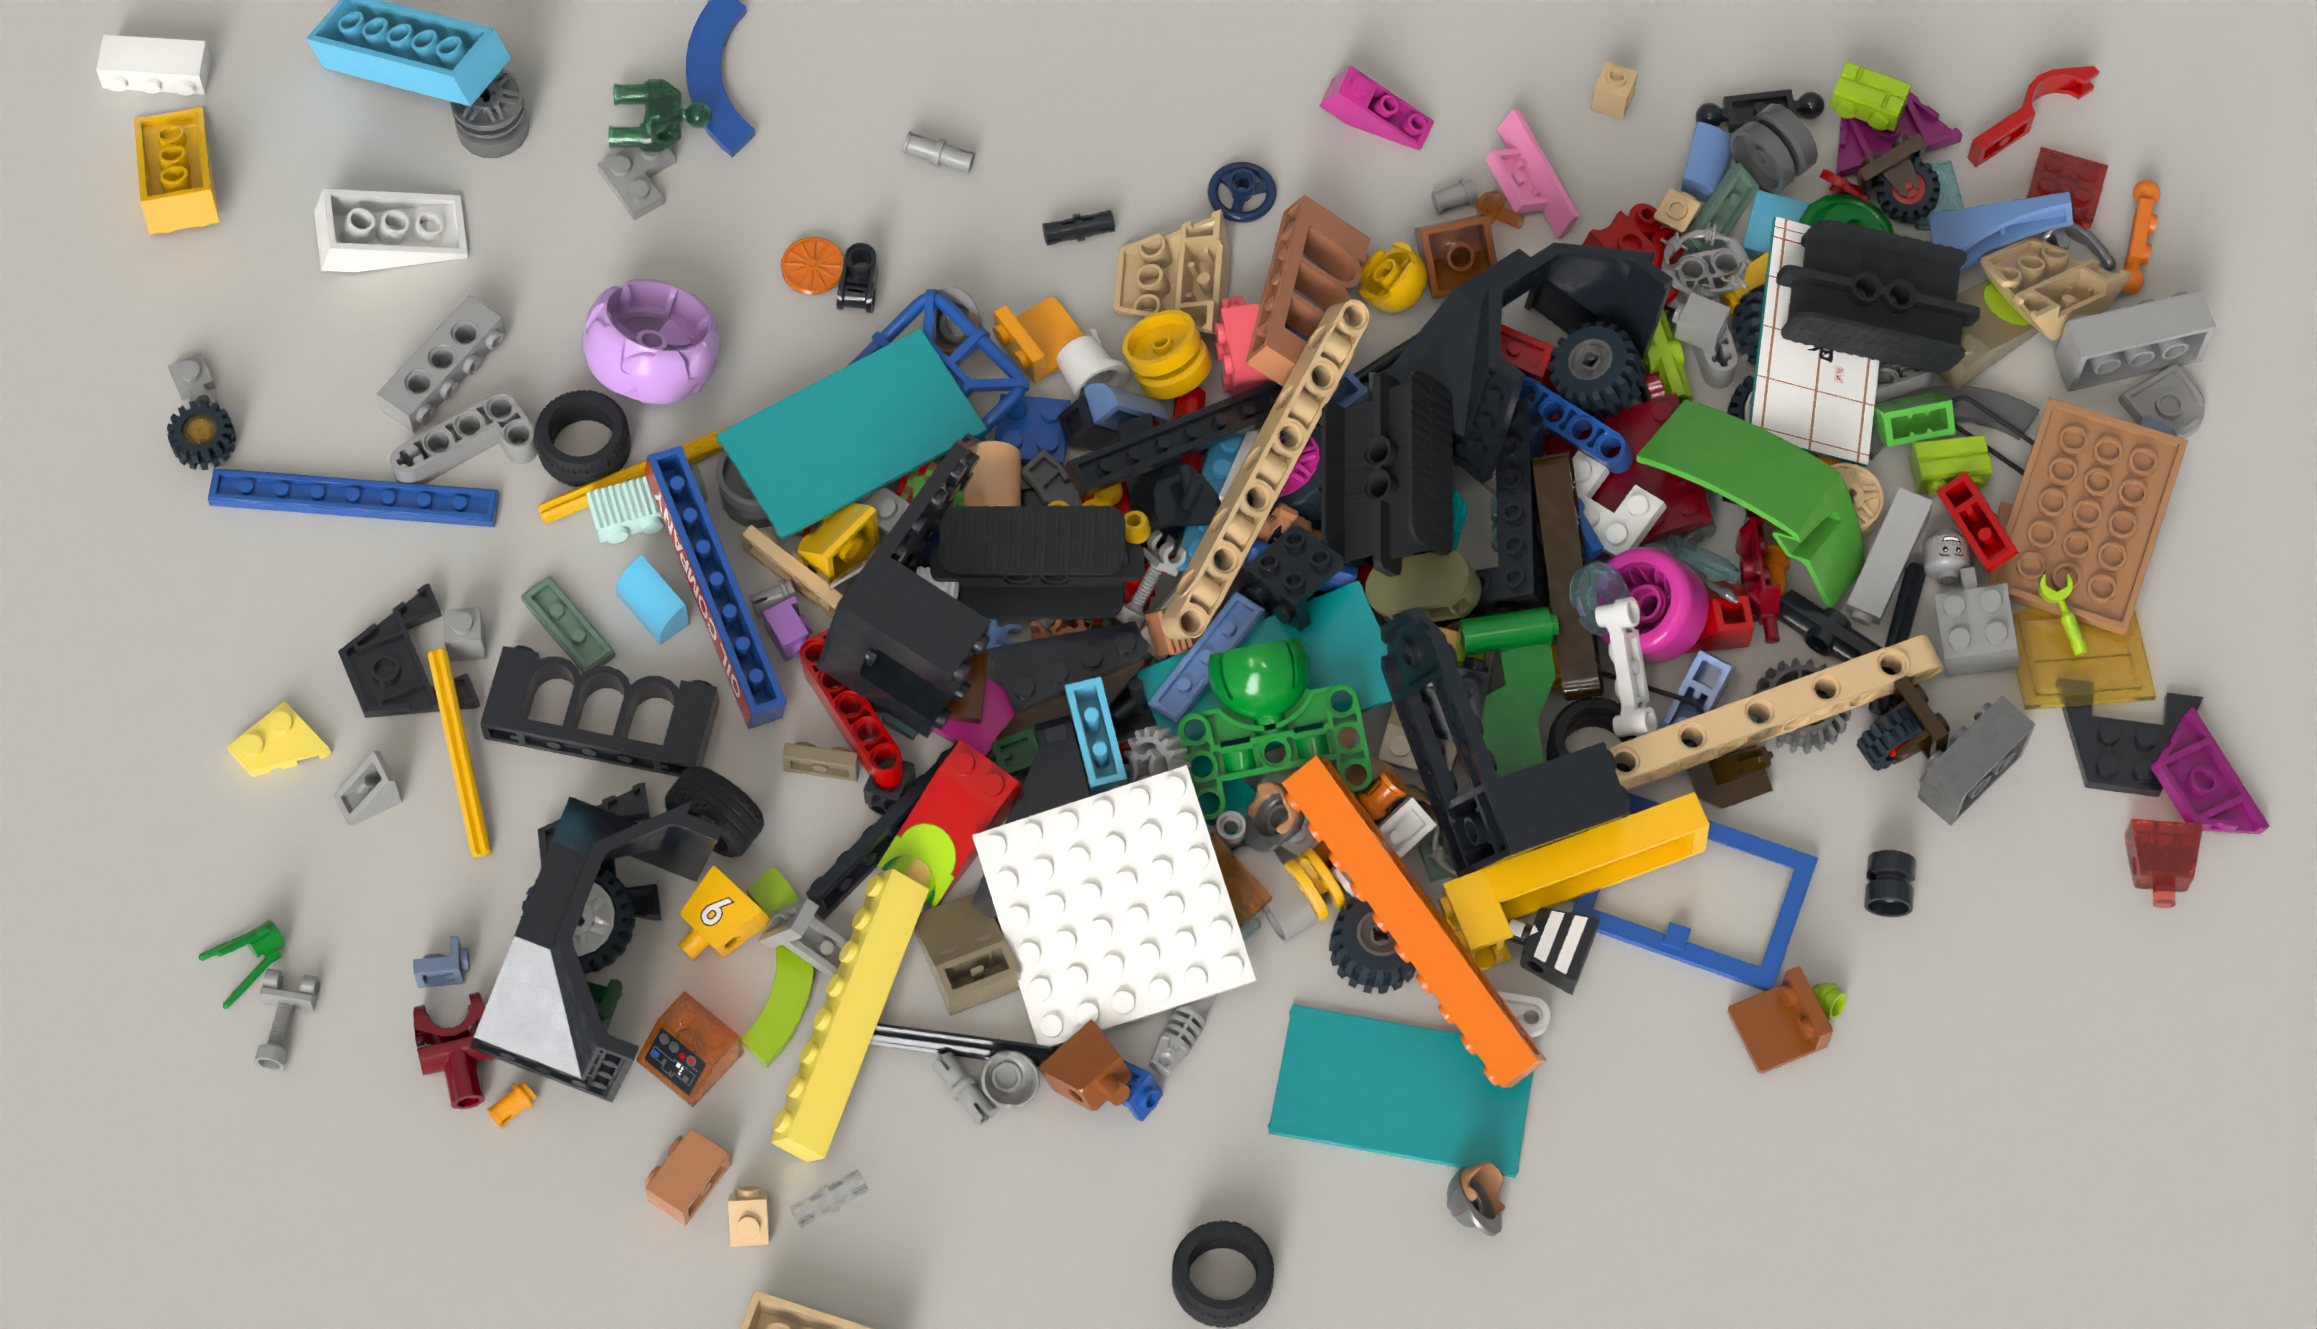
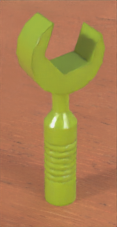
[2038,573,2088,656]

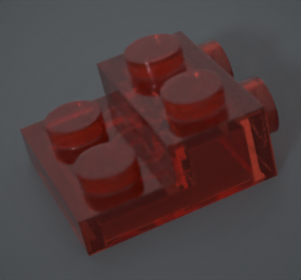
[2026,147,2108,229]

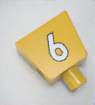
[678,865,770,961]

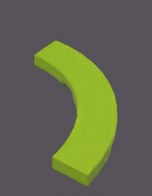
[740,866,815,1068]

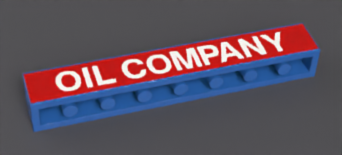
[644,446,787,729]

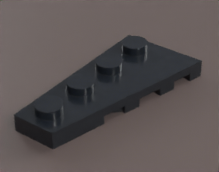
[987,621,1151,716]

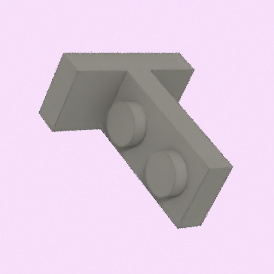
[758,898,848,978]

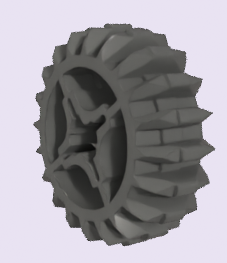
[1753,657,1851,755]

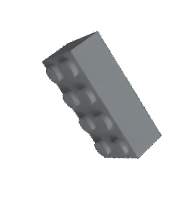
[2054,290,2216,392]

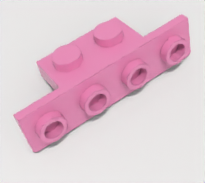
[1485,109,1579,238]

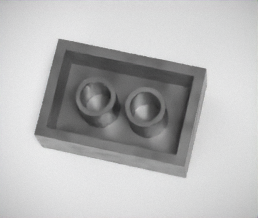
[1918,696,2036,826]

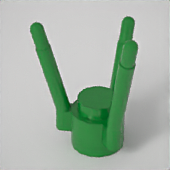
[198,920,285,1009]

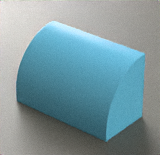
[616,555,689,645]

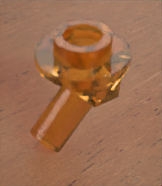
[1475,190,1525,229]

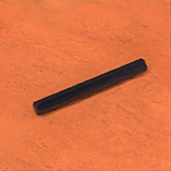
[1868,562,1926,716]
[870,1023,1054,1067]

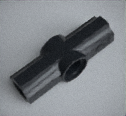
[1778,589,1882,662]

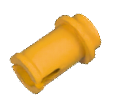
[486,1081,537,1129]

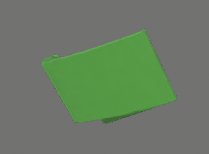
[1636,399,1865,607]

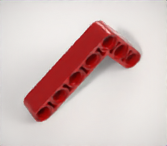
[799,629,904,790]

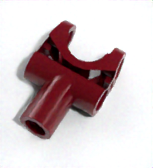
[413,992,497,1109]

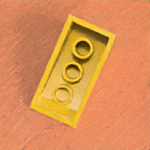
[134,107,219,235]

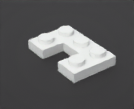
[1572,450,1667,557]

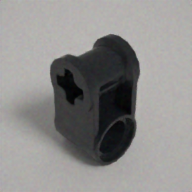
[836,243,878,313]

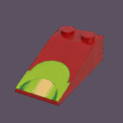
[877,740,1022,908]

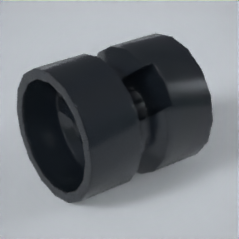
[1864,850,1916,917]

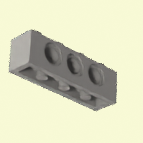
[377,295,506,433]

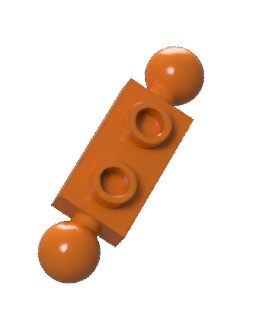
[2121,180,2161,295]

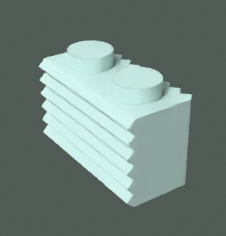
[586,476,665,544]

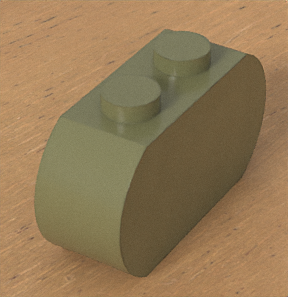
[1365,550,1481,623]

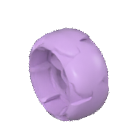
[582,279,721,404]

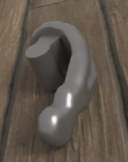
[2038,222,2116,271]

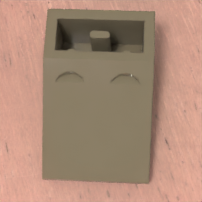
[914,892,1020,1016]

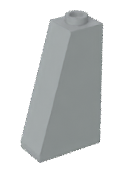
[1846,487,1933,626]

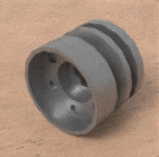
[450,69,529,158]

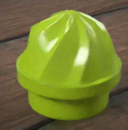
[1812,983,1847,1020]

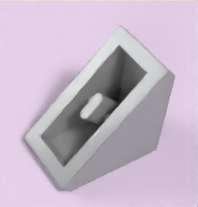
[334,751,402,825]

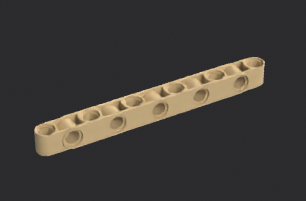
[1161,300,1369,640]
[1607,635,1944,791]

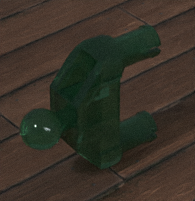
[608,79,712,153]

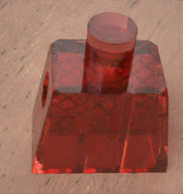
[2124,819,2202,908]

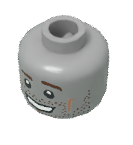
[1923,528,1971,585]

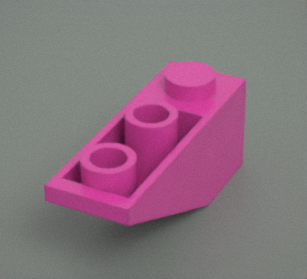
[1319,65,1434,151]

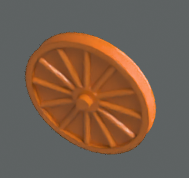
[781,237,844,295]

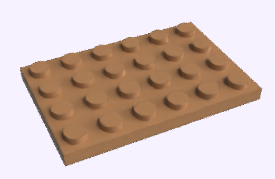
[1987,397,2188,636]

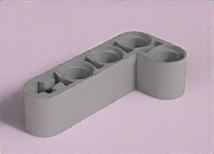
[1676,248,1739,389]
[390,393,538,484]

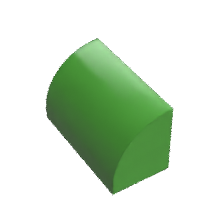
[1873,391,1956,448]

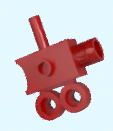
[1582,203,1686,309]

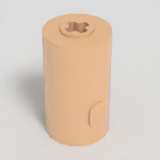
[963,441,1021,506]

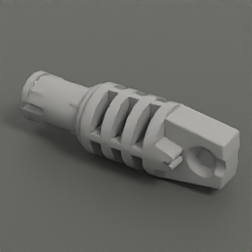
[1149,994,1219,1077]

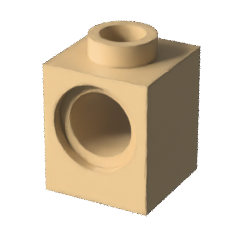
[1591,60,1638,121]

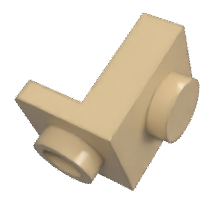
[1654,188,1701,234]
[728,1186,770,1247]

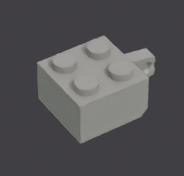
[1934,567,2020,678]

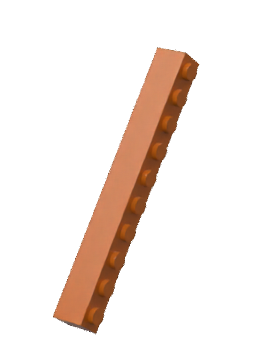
[1282,755,1547,1088]

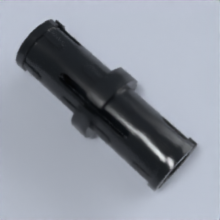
[1042,210,1115,246]

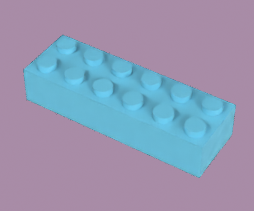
[306,0,511,107]

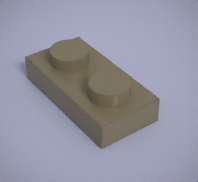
[782,742,860,782]

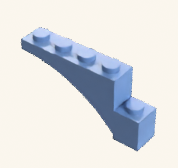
[1929,192,2074,276]

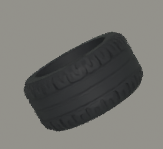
[534,390,631,487]
[1546,697,1636,772]
[664,766,764,858]
[1172,1220,1274,1328]

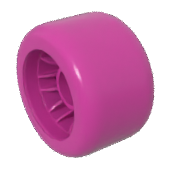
[1591,547,1709,663]

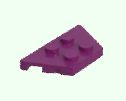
[1836,92,1963,177]
[2150,707,2270,834]

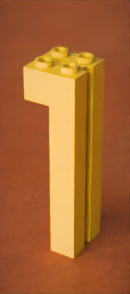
[1438,792,1710,971]

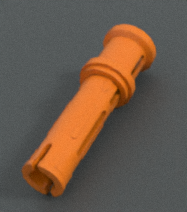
[1313,769,1408,867]

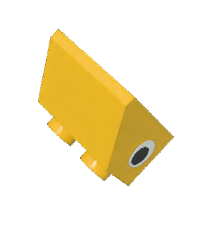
[797,503,880,588]

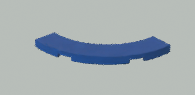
[686,0,755,158]

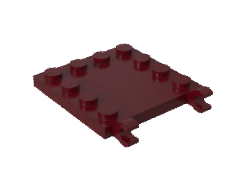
[1543,371,1714,562]

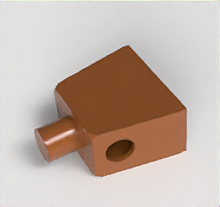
[1038,1019,1132,1111]

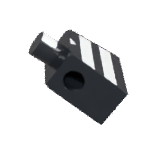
[1506,907,1600,995]

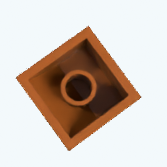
[1414,214,1497,299]

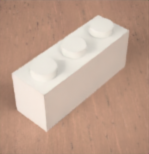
[96,35,211,96]

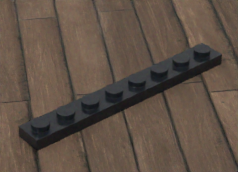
[1063,381,1283,498]

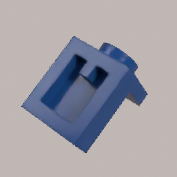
[1121,1060,1163,1121]

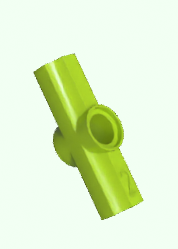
[1644,309,1693,403]

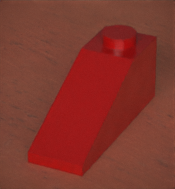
[1936,471,2019,573]

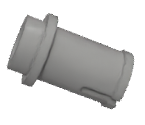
[1431,178,1478,213]
[749,579,798,617]

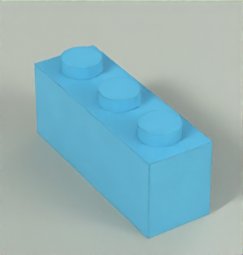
[1065,676,1128,796]

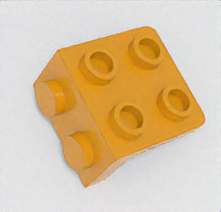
[992,297,1085,384]

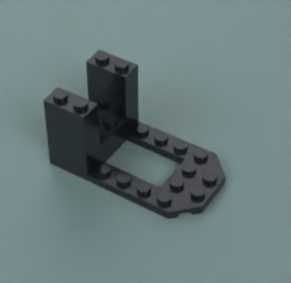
[816,433,991,739]
[1381,607,1631,878]

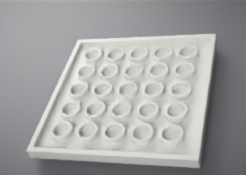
[972,765,1257,1048]

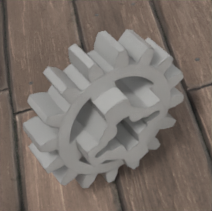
[1124,725,1191,784]

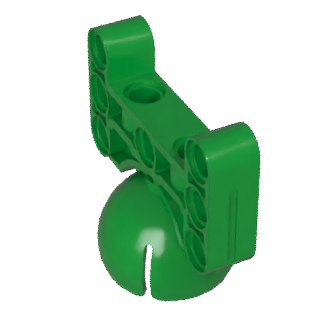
[1178,637,1373,820]

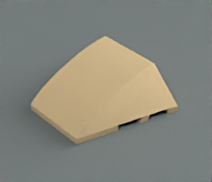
[1113,209,1231,334]
[1981,236,2131,341]

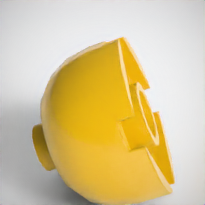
[1357,242,1428,313]

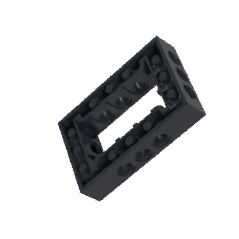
[1413,398,1548,628]

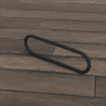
[1952,395,2034,475]

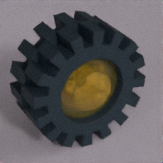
[167,400,236,470]

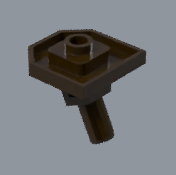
[1687,742,1774,809]

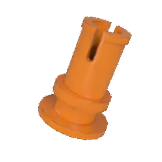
[1761,544,1790,600]

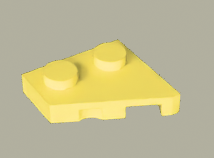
[227,701,331,777]

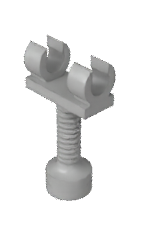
[1115,530,1186,630]
[254,969,320,1071]

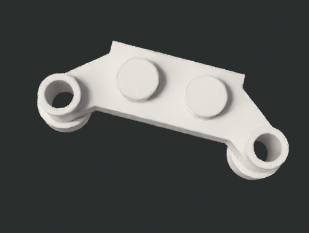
[1595,597,1658,738]

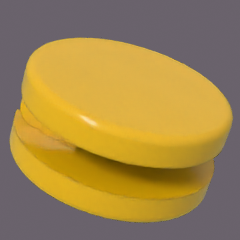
[1284,848,1347,921]

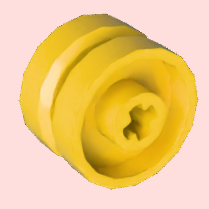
[1122,310,1212,400]

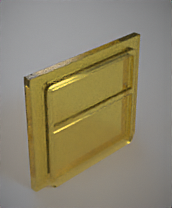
[2012,608,2156,710]

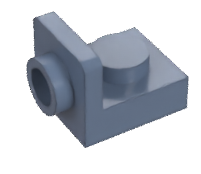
[413,936,470,988]

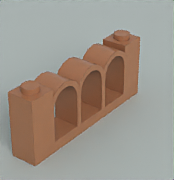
[1246,194,1371,397]

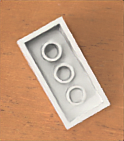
[314,189,468,272]

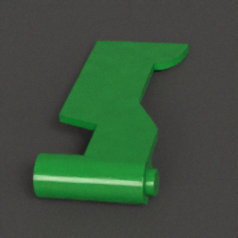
[1459,607,1559,778]

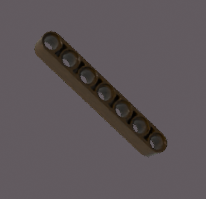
[1532,451,1604,701]

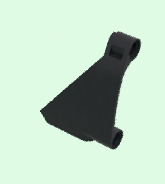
[971,715,1091,918]

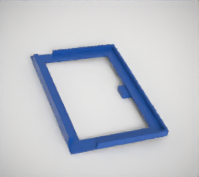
[1572,792,1818,991]

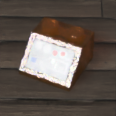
[636,991,744,1107]

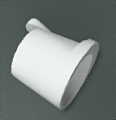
[1056,328,1130,400]

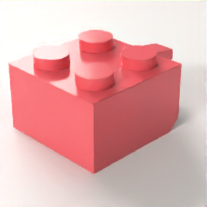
[1214,296,1273,397]

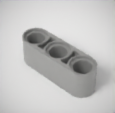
[1227,843,1317,941]

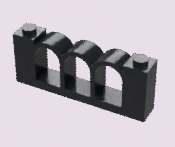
[480,645,720,777]

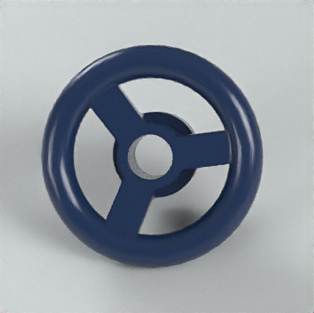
[1207,162,1277,222]

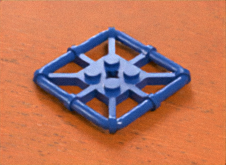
[847,289,1030,464]

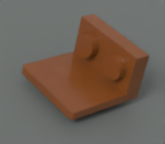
[1727,965,1833,1074]

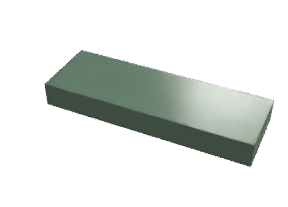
[1684,163,1760,253]
[521,576,616,673]

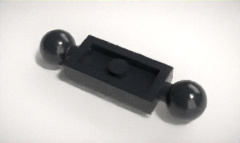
[1695,89,1825,133]

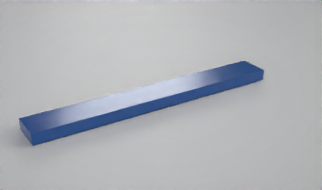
[208,468,499,527]

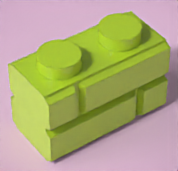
[1829,61,1912,132]
[1909,435,1992,496]

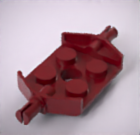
[1735,508,1781,644]

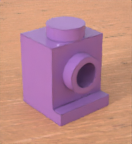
[762,596,813,662]

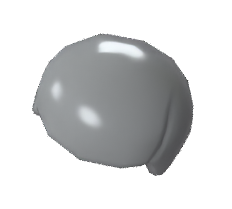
[980,1050,1040,1109]

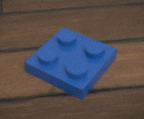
[994,394,1071,468]

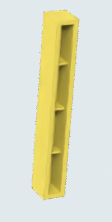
[770,869,929,1163]

